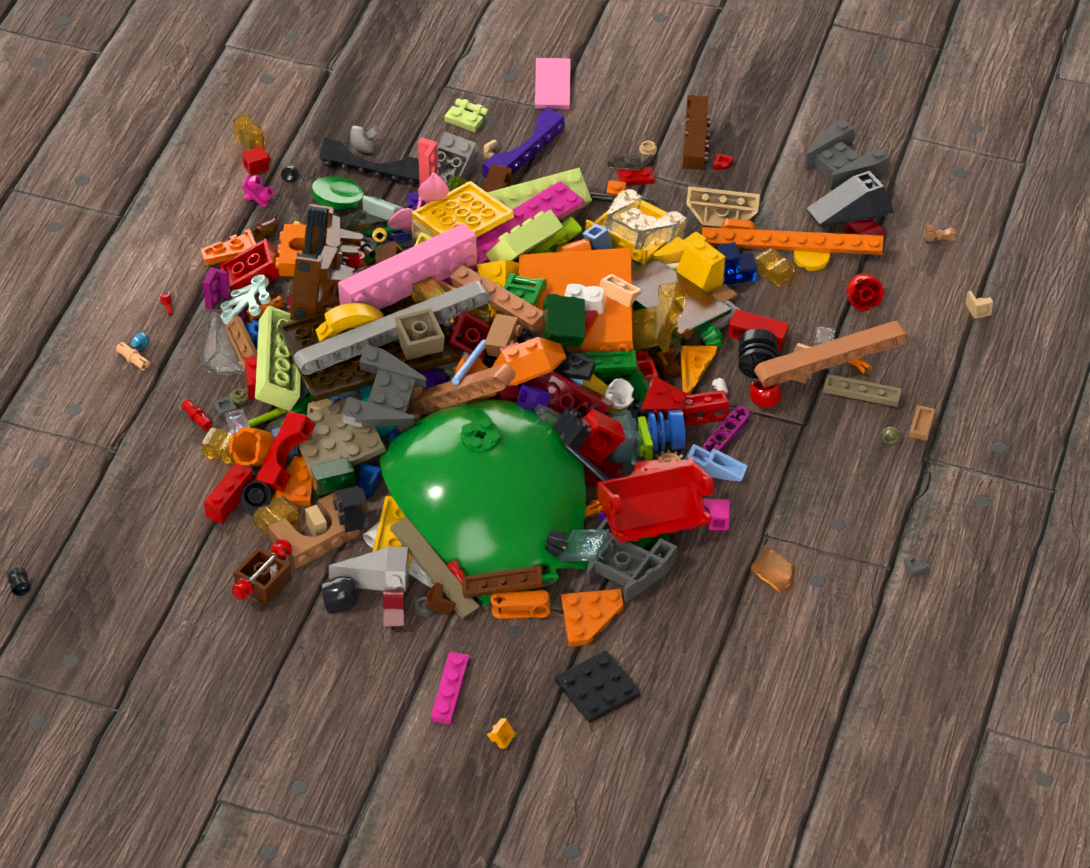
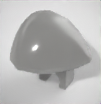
[350,126,380,154]

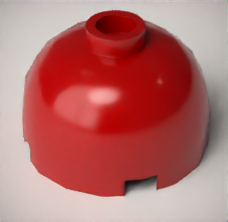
[846,273,884,311]

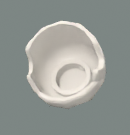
[605,379,634,410]

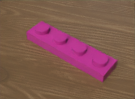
[431,652,469,725]

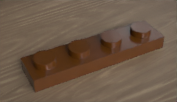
[462,565,543,598]

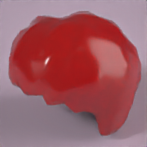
[749,381,782,409]

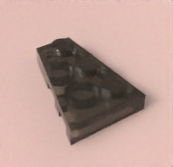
[339,209,389,232]

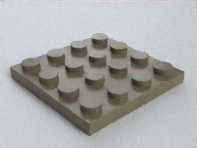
[298,392,386,474]

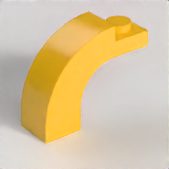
[316,303,384,342]

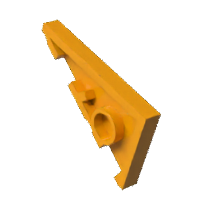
[680,346,717,395]

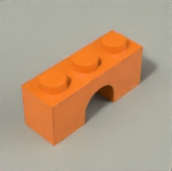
[276,224,306,277]

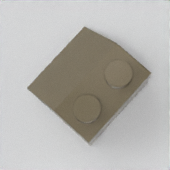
[395,308,444,360]

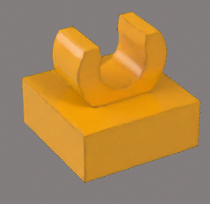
[487,719,516,748]

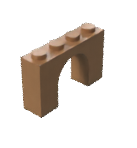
[268,492,361,569]

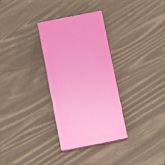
[535,58,570,109]

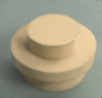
[639,141,657,157]

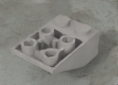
[438,132,481,190]

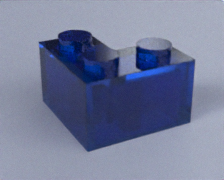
[717,242,757,285]

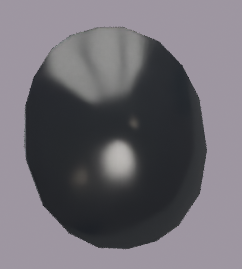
[240,481,271,516]

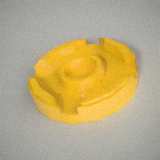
[794,251,830,271]

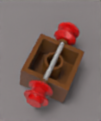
[231,539,292,605]

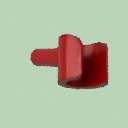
[159,291,173,315]

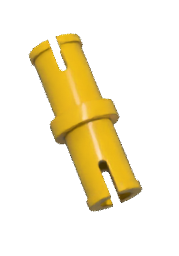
[373,228,387,242]

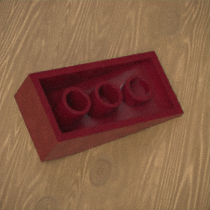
[533,370,614,418]

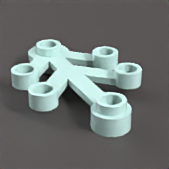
[220,275,271,325]

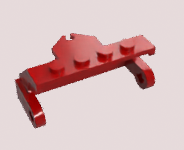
[597,463,714,543]

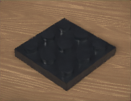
[555,650,640,723]

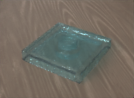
[559,530,610,561]

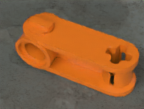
[490,590,550,619]

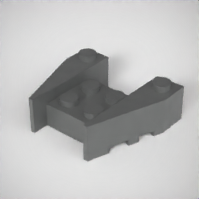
[804,118,890,190]
[342,344,427,427]
[587,517,677,603]

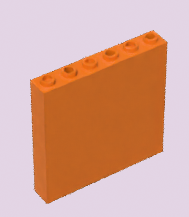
[519,248,634,353]

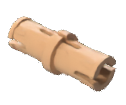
[116,342,150,371]

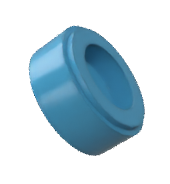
[131,332,150,351]

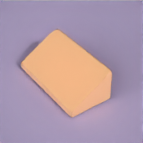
[599,274,642,307]

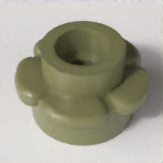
[229,388,248,406]
[881,427,900,444]

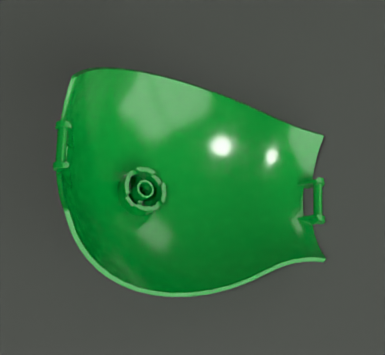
[380,399,589,607]

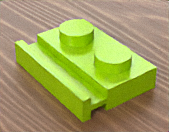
[634,416,653,461]

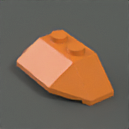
[492,337,567,386]

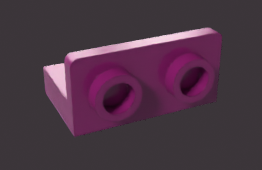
[202,267,230,310]

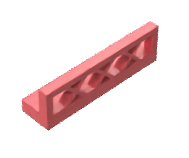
[418,137,438,204]

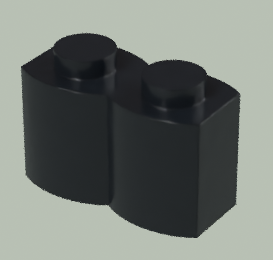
[553,407,592,451]

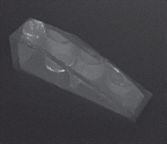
[201,310,246,376]

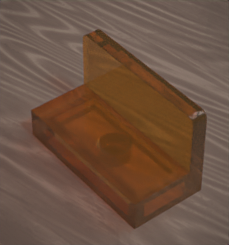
[751,545,795,592]

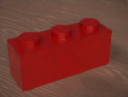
[728,309,789,351]
[204,463,253,524]

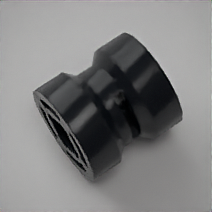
[7,568,31,596]

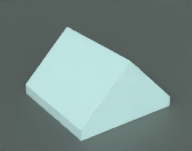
[363,195,405,226]

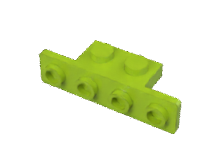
[516,217,582,263]

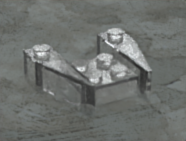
[603,189,688,250]

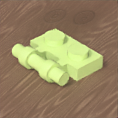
[444,99,489,132]

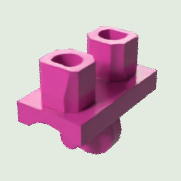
[241,174,275,208]

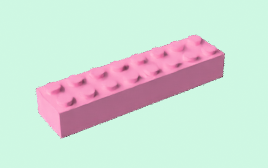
[338,223,477,310]

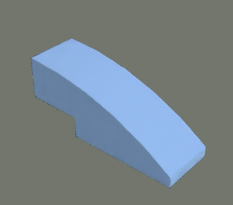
[685,444,747,482]

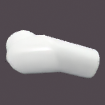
[712,378,728,395]

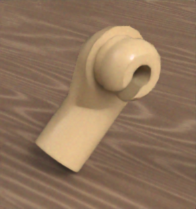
[483,140,498,161]

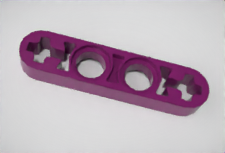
[702,406,750,452]

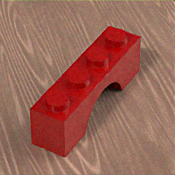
[256,411,316,493]

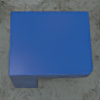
[356,463,382,497]

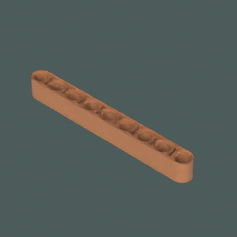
[754,321,909,387]
[407,364,516,416]

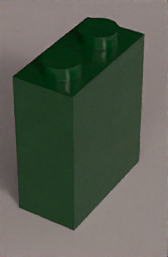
[543,294,585,348]

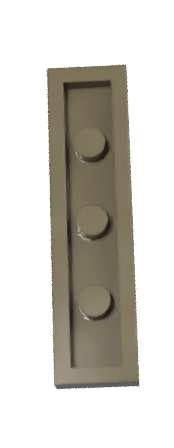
[823,374,902,407]

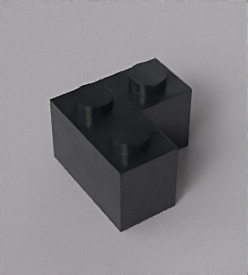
[332,486,369,533]

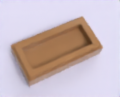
[909,405,936,441]

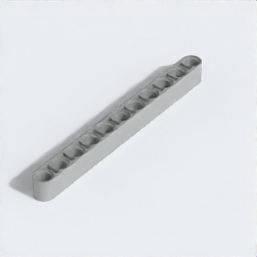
[293,281,490,375]

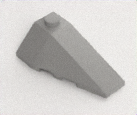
[329,546,409,591]

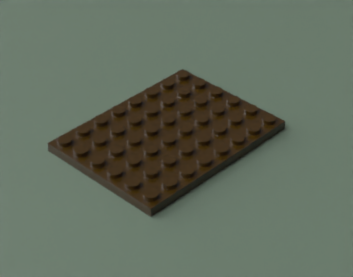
[278,290,460,402]

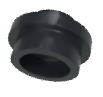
[281,166,299,183]

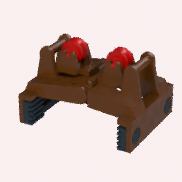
[290,204,365,320]

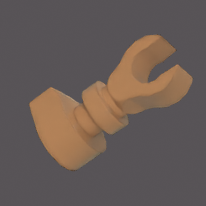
[925,225,957,242]

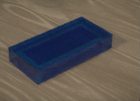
[387,229,412,243]

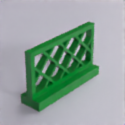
[579,350,637,383]

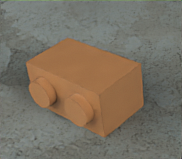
[484,314,522,357]

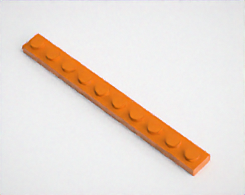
[702,227,884,255]

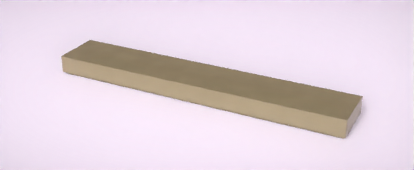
[390,516,479,620]

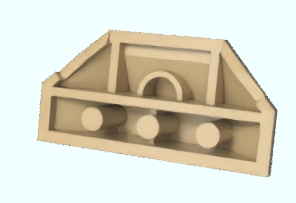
[686,186,760,228]

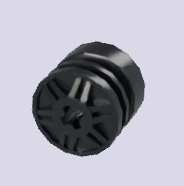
[738,329,778,379]

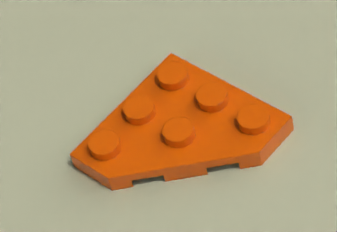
[561,589,623,647]

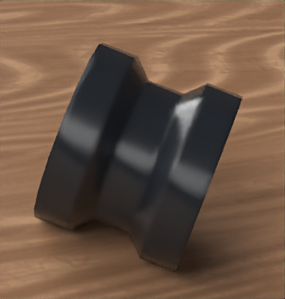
[627,400,651,422]

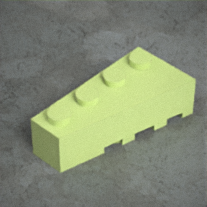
[485,209,563,262]

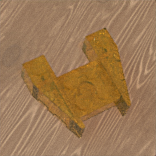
[633,282,685,352]

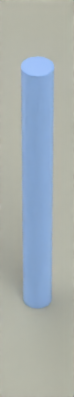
[451,340,486,385]

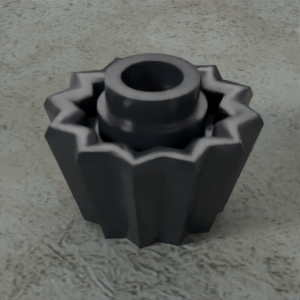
[544,531,568,558]

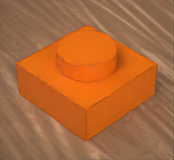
[606,180,626,195]

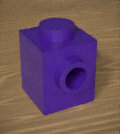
[516,384,550,412]

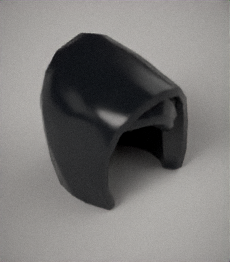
[322,575,358,614]

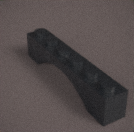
[319,138,420,186]

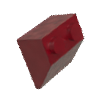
[448,311,491,360]

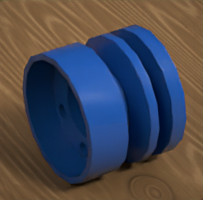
[647,410,686,452]

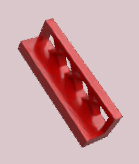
[651,390,729,426]

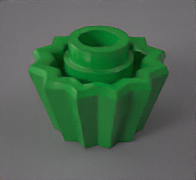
[700,323,723,348]

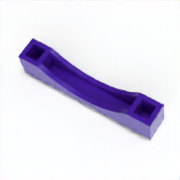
[482,107,565,178]

